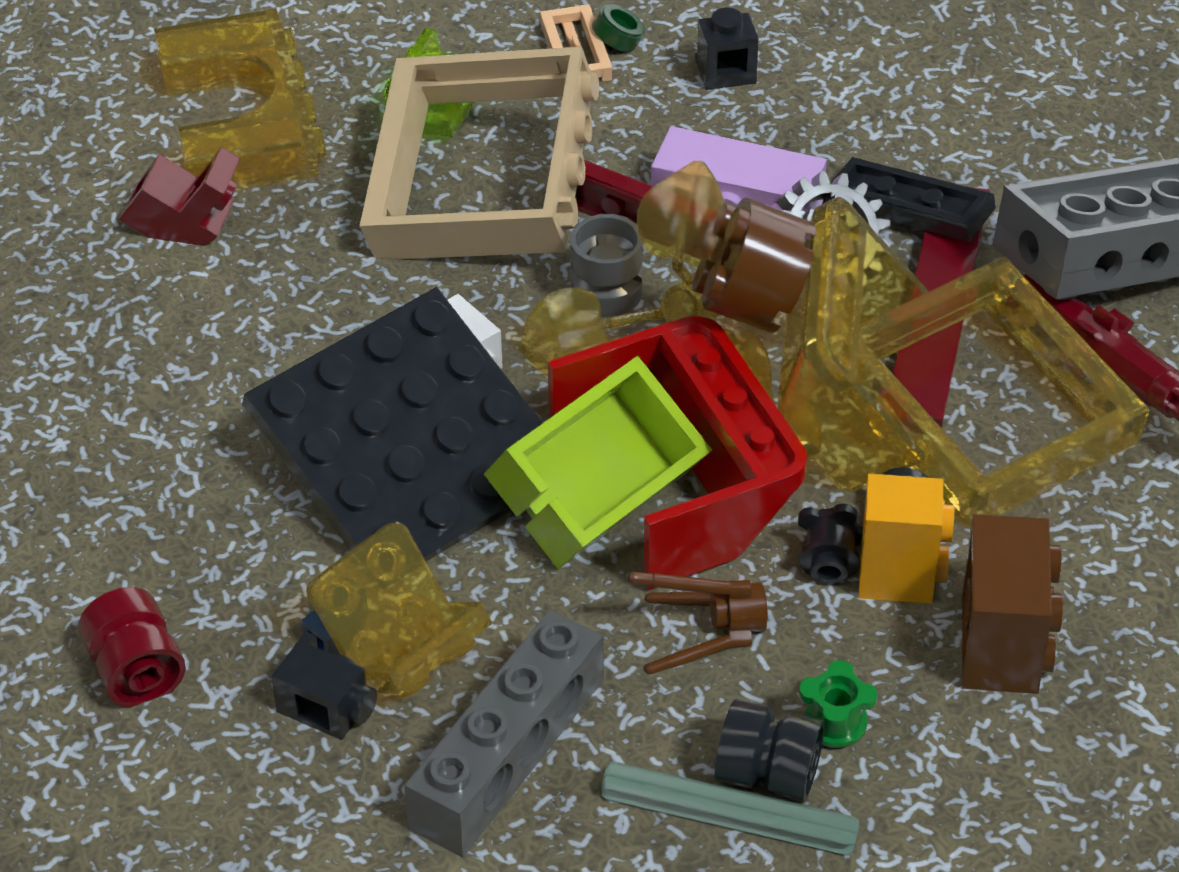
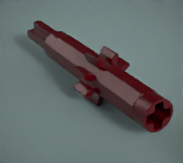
[1012,274,1179,421]

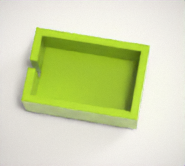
[484,356,712,570]

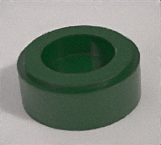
[592,4,645,52]

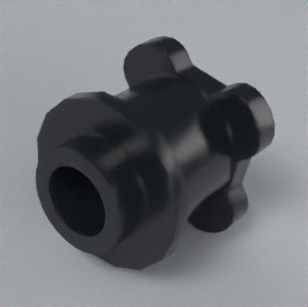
[798,504,863,584]

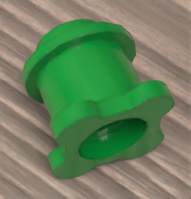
[799,660,878,748]

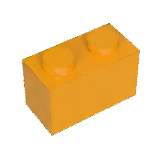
[858,474,955,604]

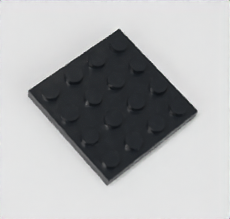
[242,287,543,589]

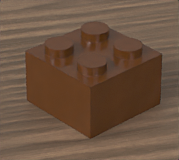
[962,514,1063,694]

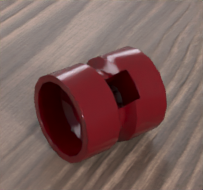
[78,587,186,708]

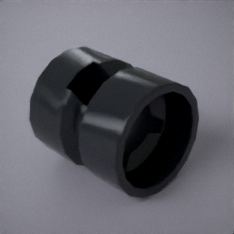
[714,698,825,803]

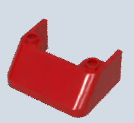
[548,316,807,590]

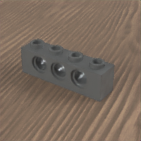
[404,610,604,858]

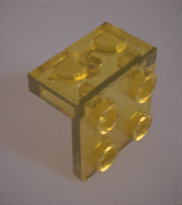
[306,522,492,697]

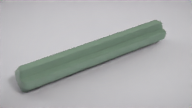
[601,761,859,855]

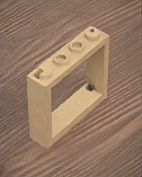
[360,47,599,259]

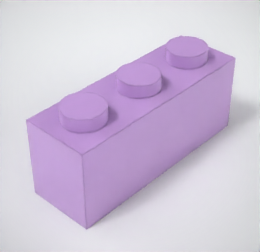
[651,126,827,215]

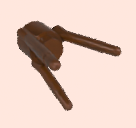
[628,572,768,674]

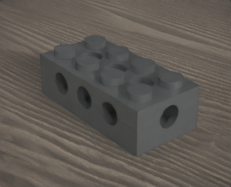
[993,158,1179,300]

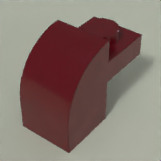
[118,147,240,246]

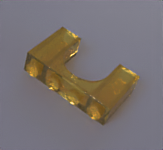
[154,8,326,191]

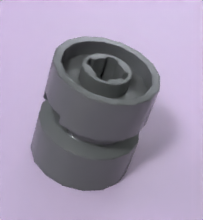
[570,214,643,317]

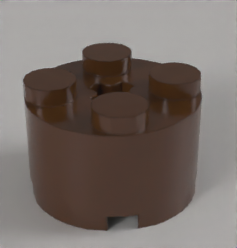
[692,197,816,334]

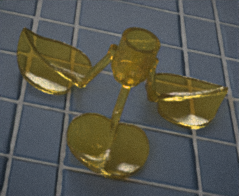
[521,161,775,404]

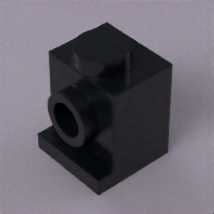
[695,7,759,90]
[271,631,378,740]

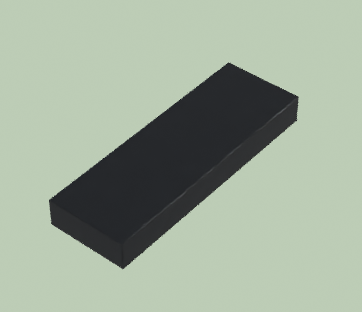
[830,157,996,242]

